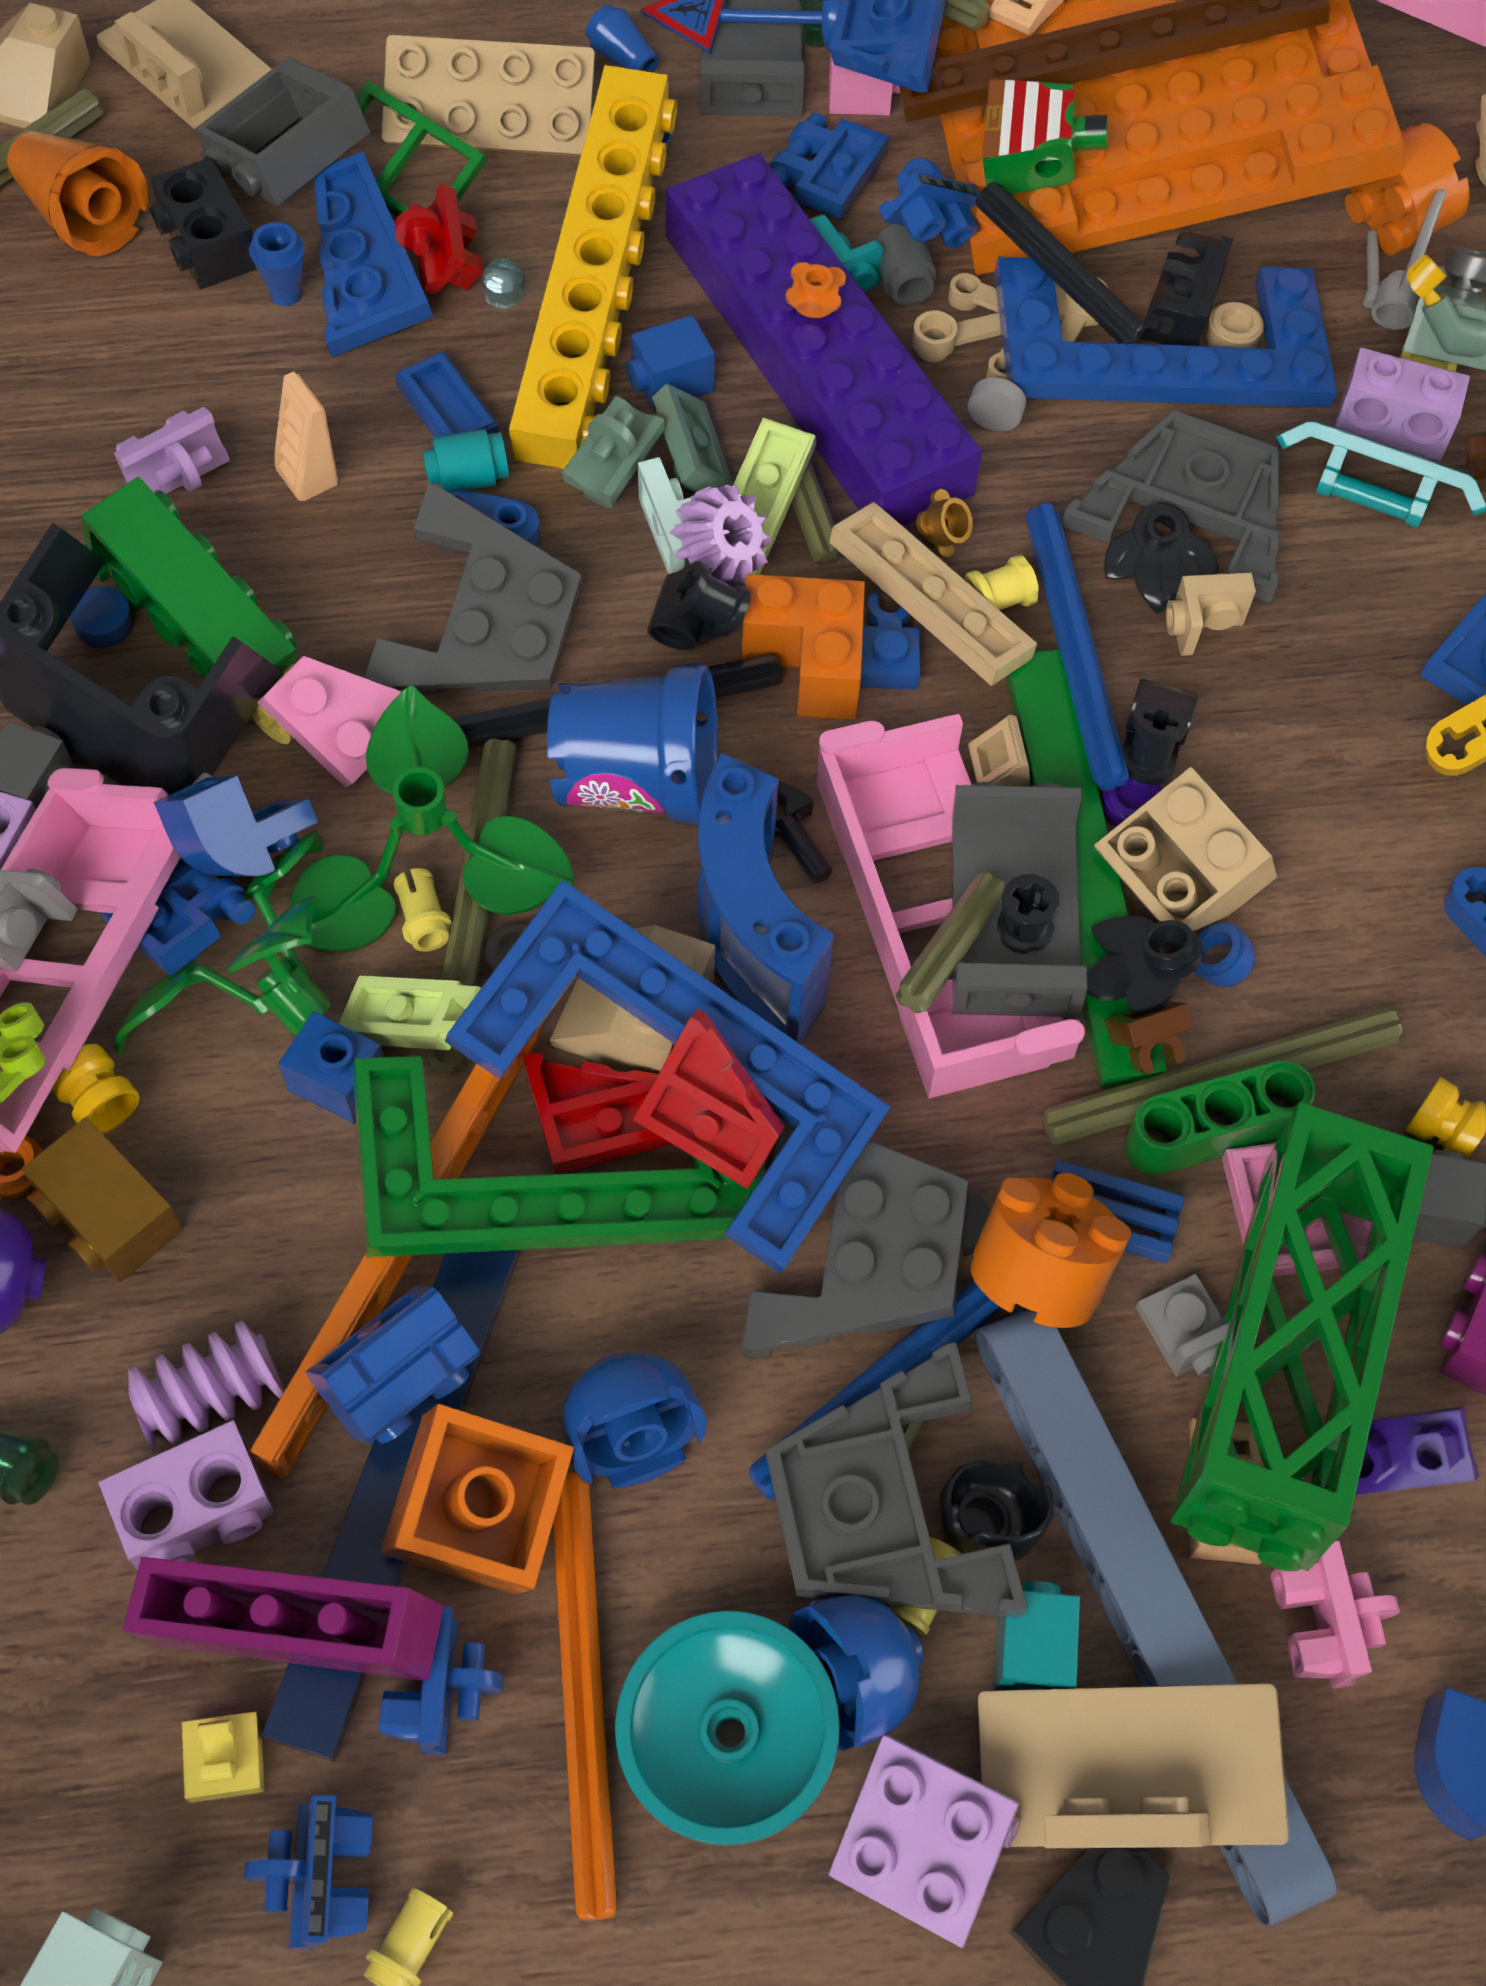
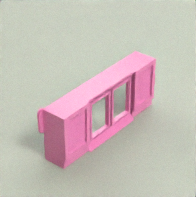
[816,714,1085,1099]
[0,768,180,1153]

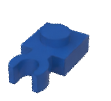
[860,593,920,690]

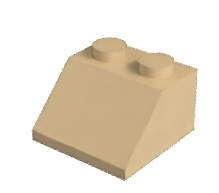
[550,925,715,1074]

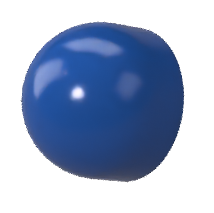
[1194,922,1255,987]

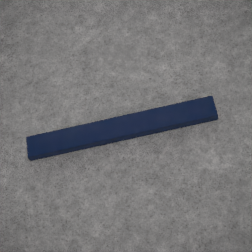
[261,1250,521,1762]

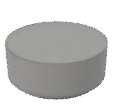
[967,377,1026,432]

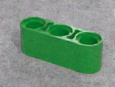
[1124,1061,1316,1175]

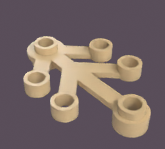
[912,273,1109,380]

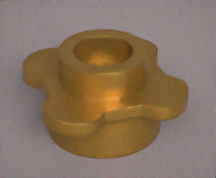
[917,489,973,559]

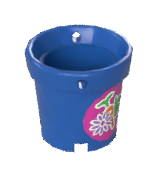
[547,663,718,826]

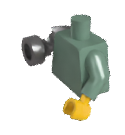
[1403,246,1486,370]

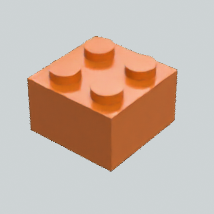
[380,1404,574,1595]

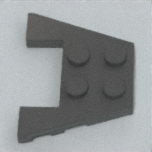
[1062,410,1279,604]
[364,483,582,695]
[741,1118,971,1359]
[765,1342,1027,1618]

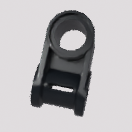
[647,561,751,651]
[1122,678,1199,785]

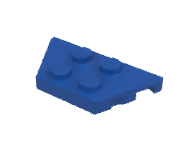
[829,0,946,93]

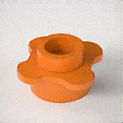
[786,262,846,318]

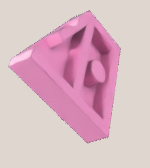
[257,656,401,788]

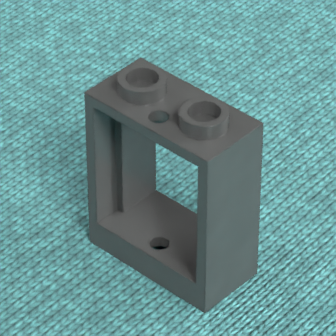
[194,57,370,206]

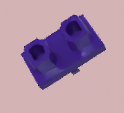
[1355,1406,1480,1495]

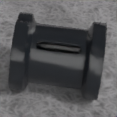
[997,874,1060,954]

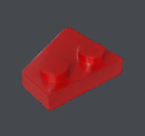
[633,1009,785,1189]
[523,1053,673,1175]

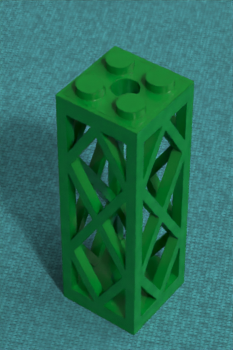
[1170,1102,1434,1571]

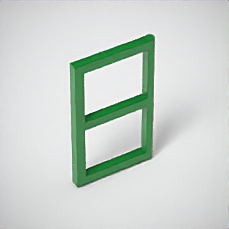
[331,80,488,215]

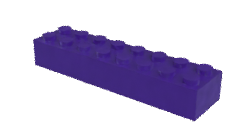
[665,153,982,526]

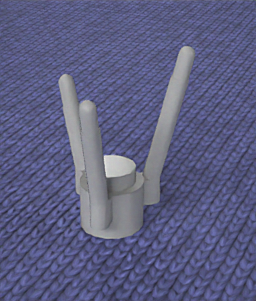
[1363,189,1446,330]

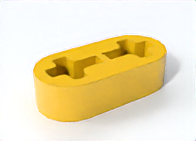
[1425,695,1486,776]

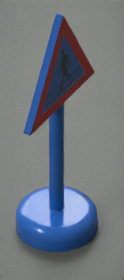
[640,0,840,54]

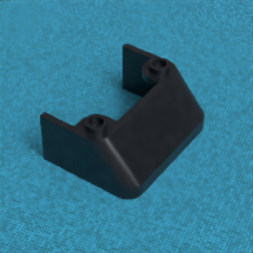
[0,523,281,795]

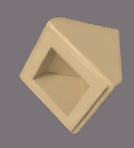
[968,714,1031,787]

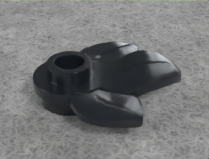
[1104,503,1219,614]
[1086,916,1203,1013]

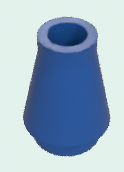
[585,4,660,73]
[249,222,304,306]

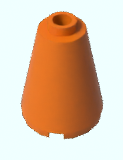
[7,131,149,257]

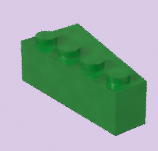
[81,476,297,692]

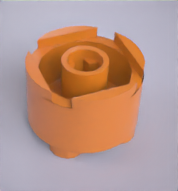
[1345,123,1470,256]
[971,1173,1131,1328]

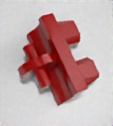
[394,183,483,296]

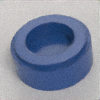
[70,587,133,647]

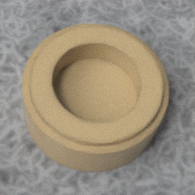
[1206,302,1264,348]

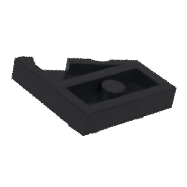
[1010,1847,1170,1986]

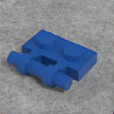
[768,112,889,220]
[99,857,255,976]

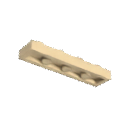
[829,502,1037,686]

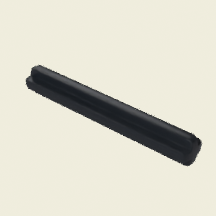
[975,182,1146,345]

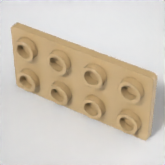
[97,0,272,129]
[382,35,595,157]
[978,1684,1289,1848]

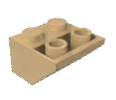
[1094,767,1277,931]

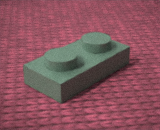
[652,383,733,491]

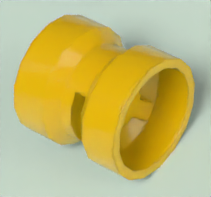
[51,1044,140,1134]
[1405,1076,1486,1160]

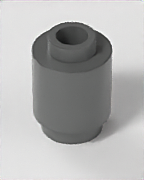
[874,223,936,306]

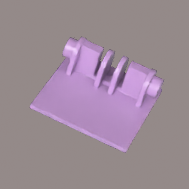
[829,1734,1020,1948]

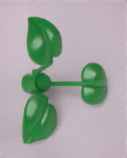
[289,685,574,952]
[113,830,332,1056]

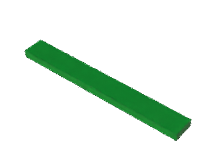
[1005,650,1167,1088]

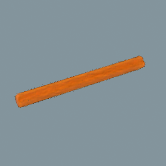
[553,1472,617,1921]

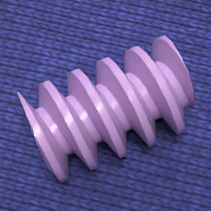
[128,1321,285,1453]

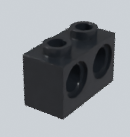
[149,157,257,290]

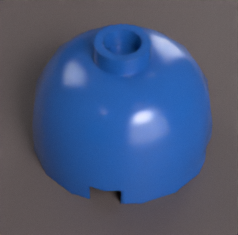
[562,1352,707,1488]
[788,1595,923,1751]

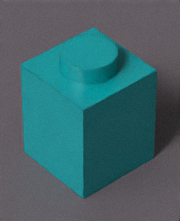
[994,1581,1080,1691]

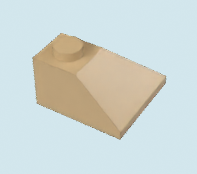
[0,3,92,128]

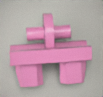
[1270,1541,1400,1688]

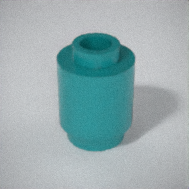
[422,429,509,491]

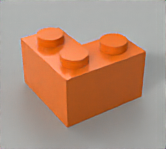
[741,574,865,720]

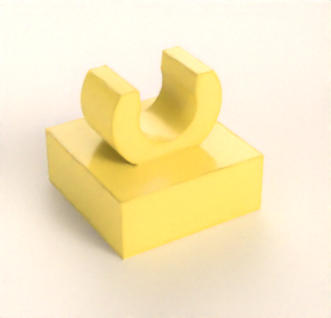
[182,1712,265,1803]

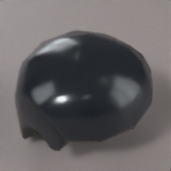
[940,1460,1054,1561]

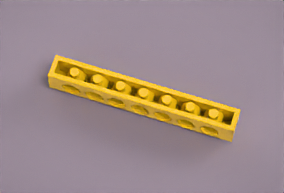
[509,65,677,469]

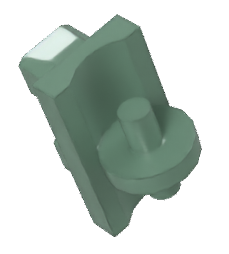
[562,396,665,508]

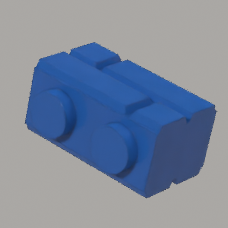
[305,1285,480,1444]

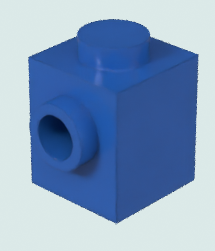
[626,315,715,412]
[278,1011,384,1124]

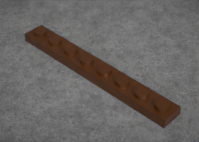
[899,0,1330,123]

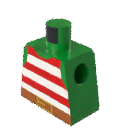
[982,79,1109,194]

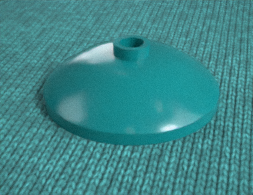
[615,1611,840,1846]

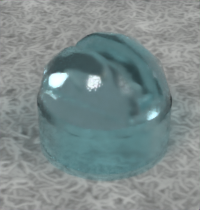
[481,258,525,308]

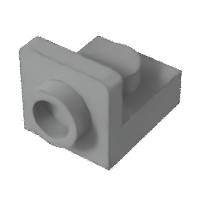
[0,869,78,971]
[1135,1274,1230,1377]

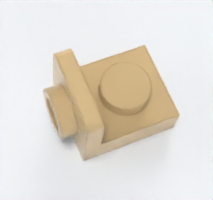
[1166,573,1256,656]

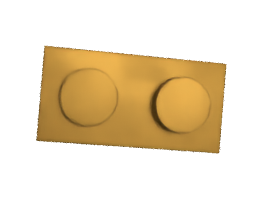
[21,1117,183,1283]

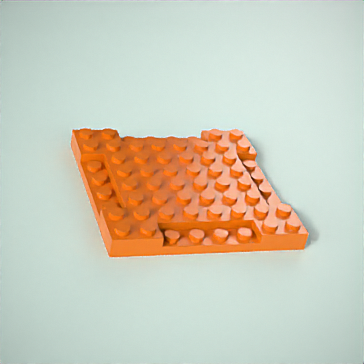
[934,0,1405,276]

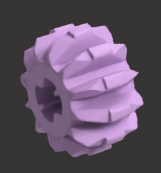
[670,485,773,585]

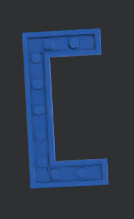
[994,257,1337,408]
[445,880,890,1273]

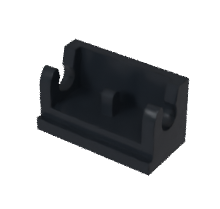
[1140,232,1233,346]

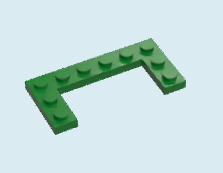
[352,1056,765,1258]

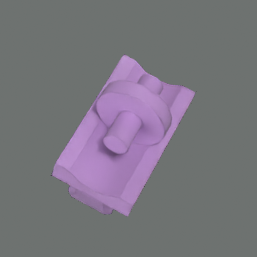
[114,407,230,494]

